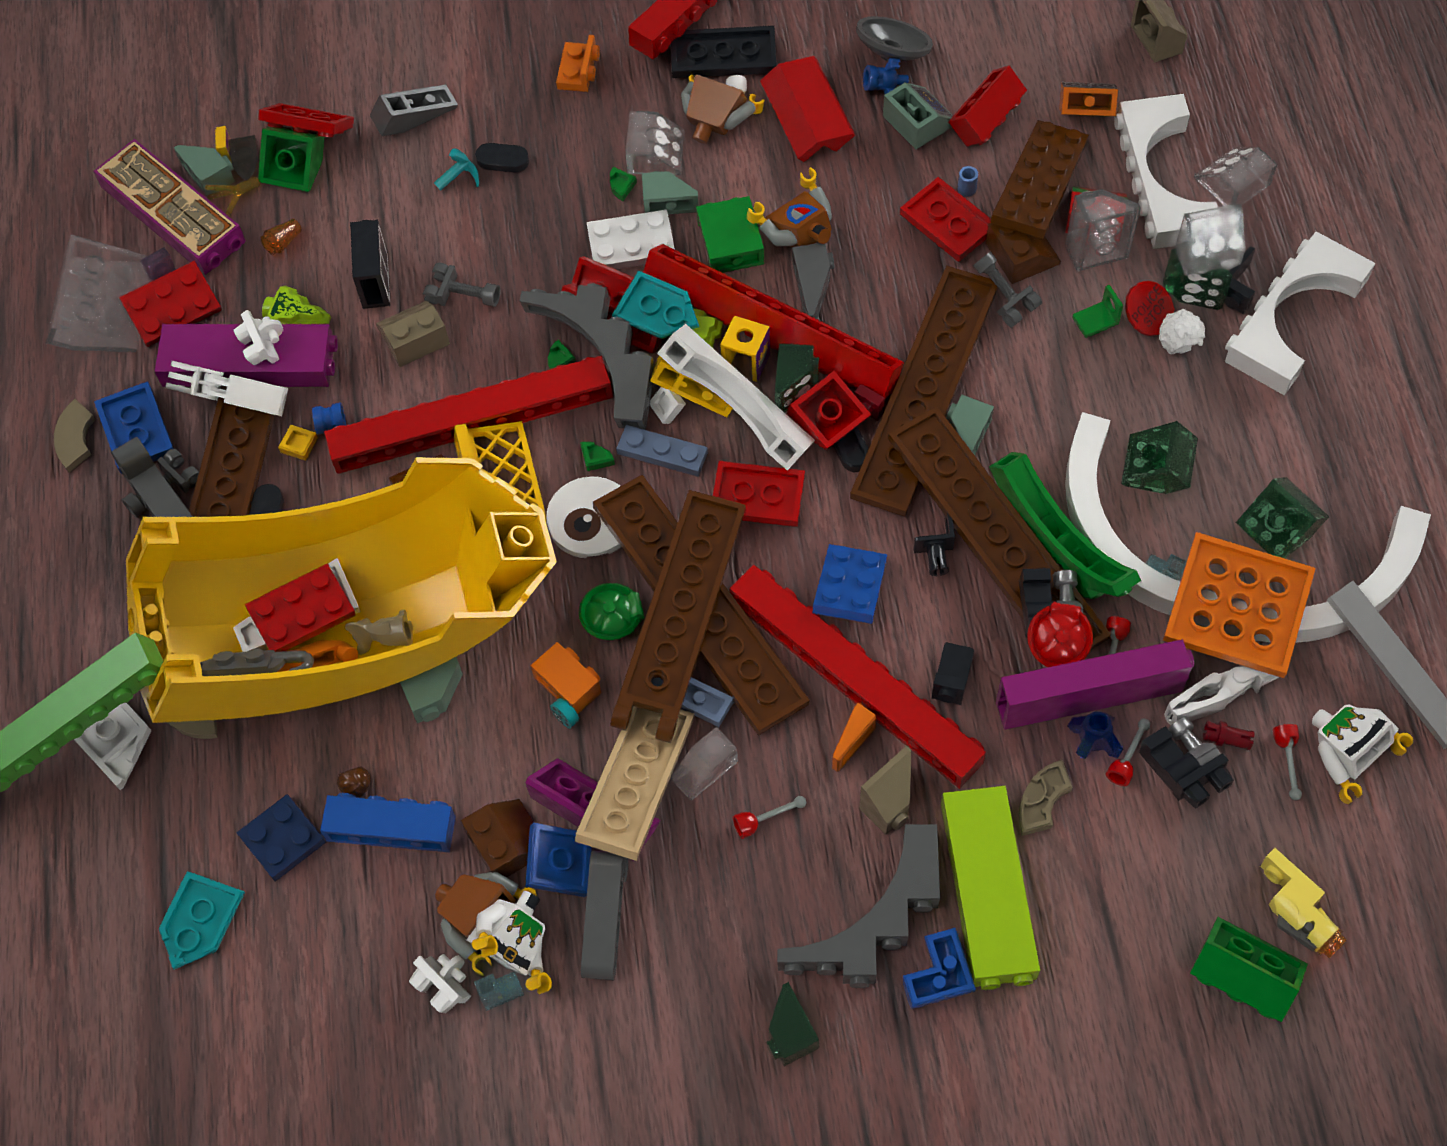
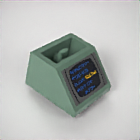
[883,82,953,150]

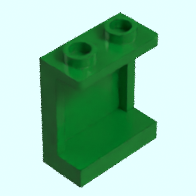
[696,196,764,273]

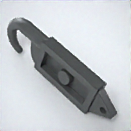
[200,649,314,676]

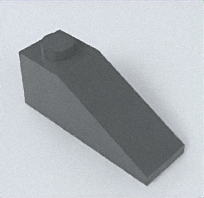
[370,84,458,136]
[792,243,835,319]

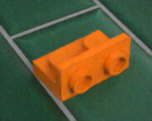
[556,35,600,92]

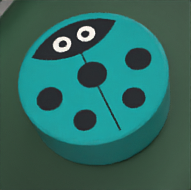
[550,698,579,729]

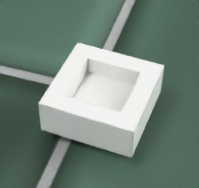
[650,387,686,424]

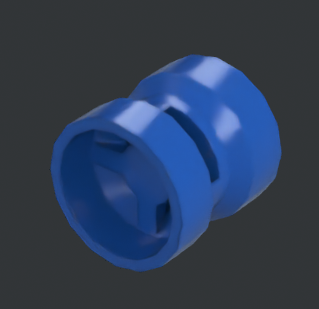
[312,402,346,435]

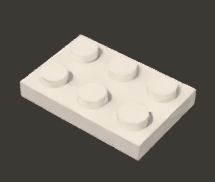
[587,210,675,269]

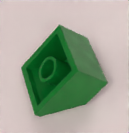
[258,127,325,192]

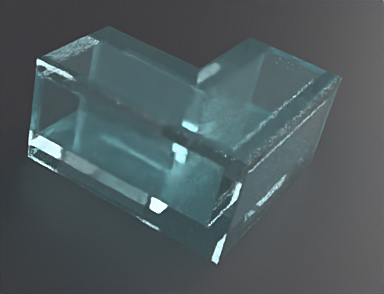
[1146,554,1187,581]
[474,971,524,1011]

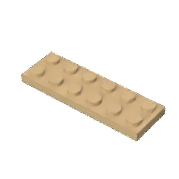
[575,706,695,861]

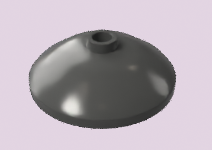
[856,16,933,61]

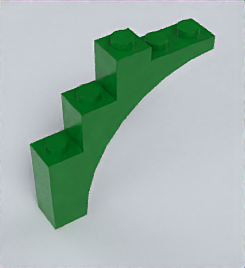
[989,452,1141,599]

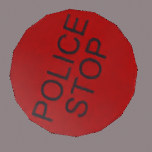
[1125,280,1174,337]

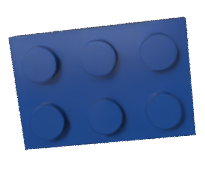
[94,381,174,474]
[812,544,887,624]

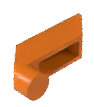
[277,640,358,672]

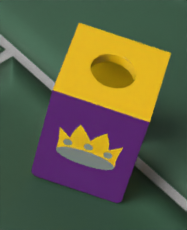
[720,316,770,382]

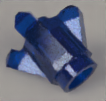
[1067,711,1124,759]

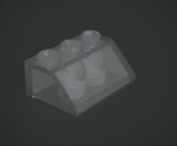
[1065,189,1141,272]

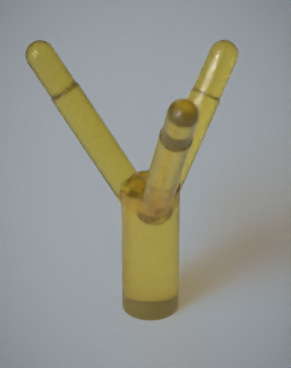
[205,176,260,217]

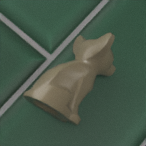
[345,610,413,655]

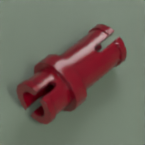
[1203,721,1255,751]

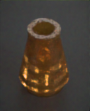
[260,218,302,255]

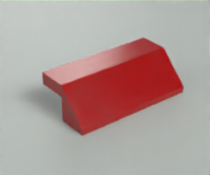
[760,56,856,162]
[561,256,663,353]

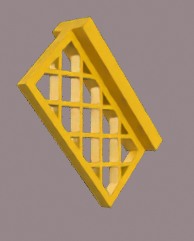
[454,421,547,522]

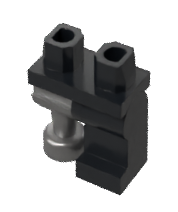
[1018,568,1083,638]
[1139,716,1234,809]

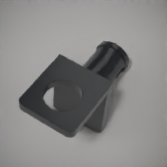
[913,513,955,576]

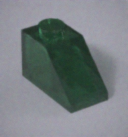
[766,982,819,1066]

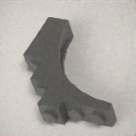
[520,283,655,430]
[777,824,940,988]

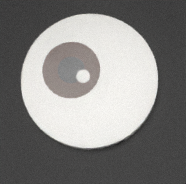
[546,477,621,559]

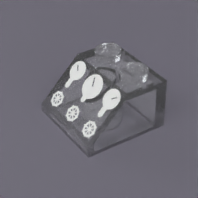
[626,111,685,175]
[1194,147,1278,212]
[1175,203,1245,275]

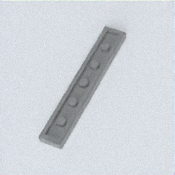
[1327,581,1447,749]

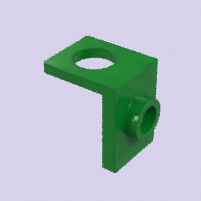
[1072,285,1123,338]

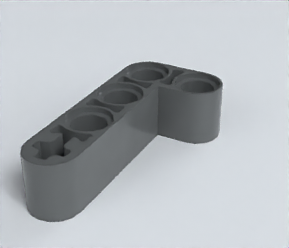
[111,436,193,517]
[581,850,628,981]

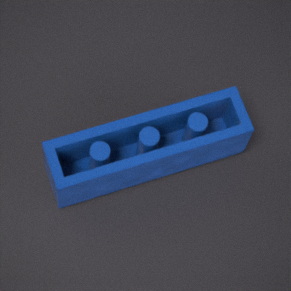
[320,793,456,853]

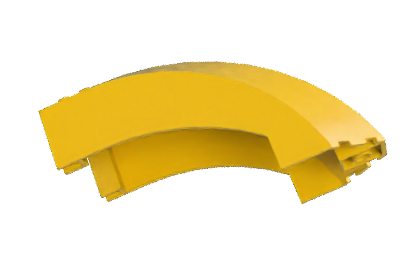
[126,457,557,723]

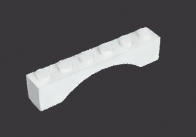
[657,324,815,471]

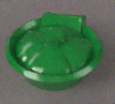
[579,583,645,640]

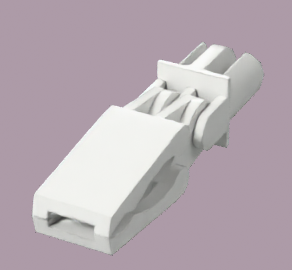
[166,361,288,416]
[1164,665,1279,725]

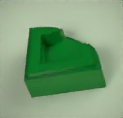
[610,167,637,201]
[548,339,576,370]
[580,441,615,471]

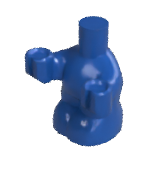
[863,58,909,94]

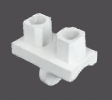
[234,310,283,365]
[409,954,471,1013]

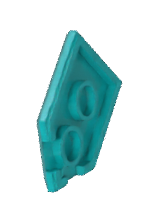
[612,270,699,339]
[159,871,245,970]

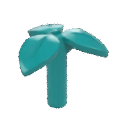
[434,148,480,191]

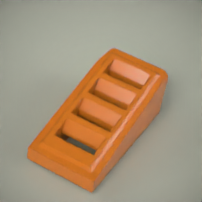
[832,703,876,772]

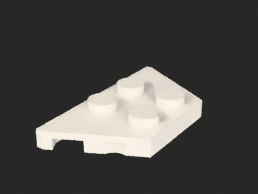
[74,703,151,790]

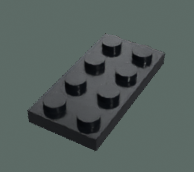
[671,26,777,78]

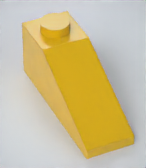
[650,356,733,418]

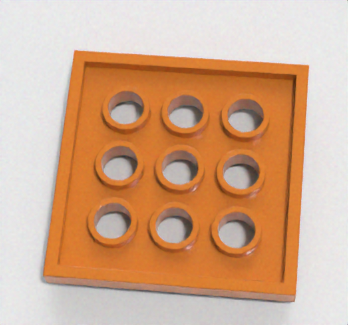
[1163,532,1316,678]

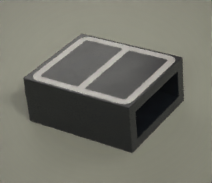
[350,219,390,309]

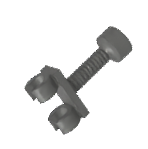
[973,251,1042,328]
[422,262,501,307]
[121,449,199,518]

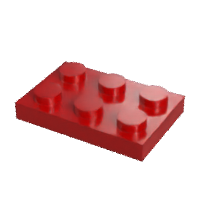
[258,103,354,137]
[900,177,991,262]
[119,260,222,347]
[713,461,805,527]
[244,563,356,652]

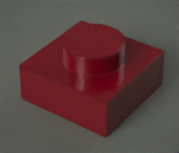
[854,384,885,421]

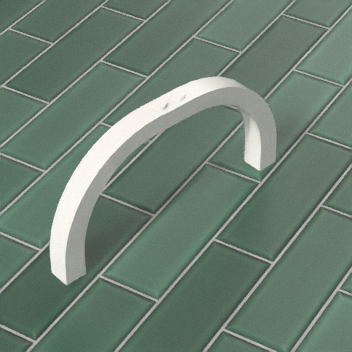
[1065,412,1431,643]

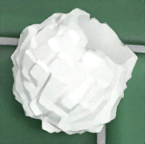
[1159,309,1205,354]

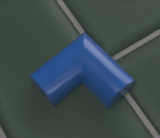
[903,928,976,1009]

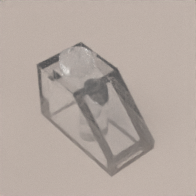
[671,727,738,801]

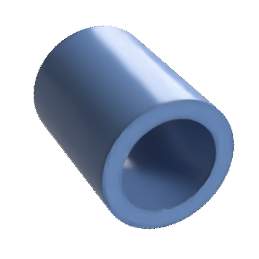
[957,166,978,196]

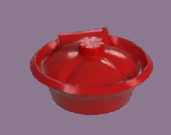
[1027,602,1093,667]

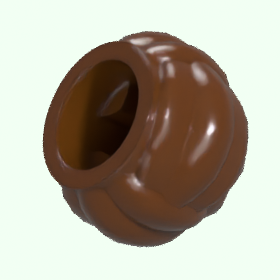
[337,766,371,798]

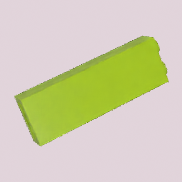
[941,785,1040,990]

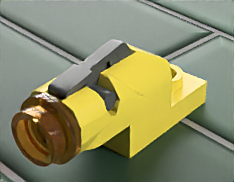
[1260,848,1347,959]

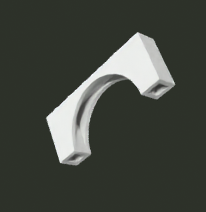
[1114,94,1223,249]
[1225,231,1375,396]

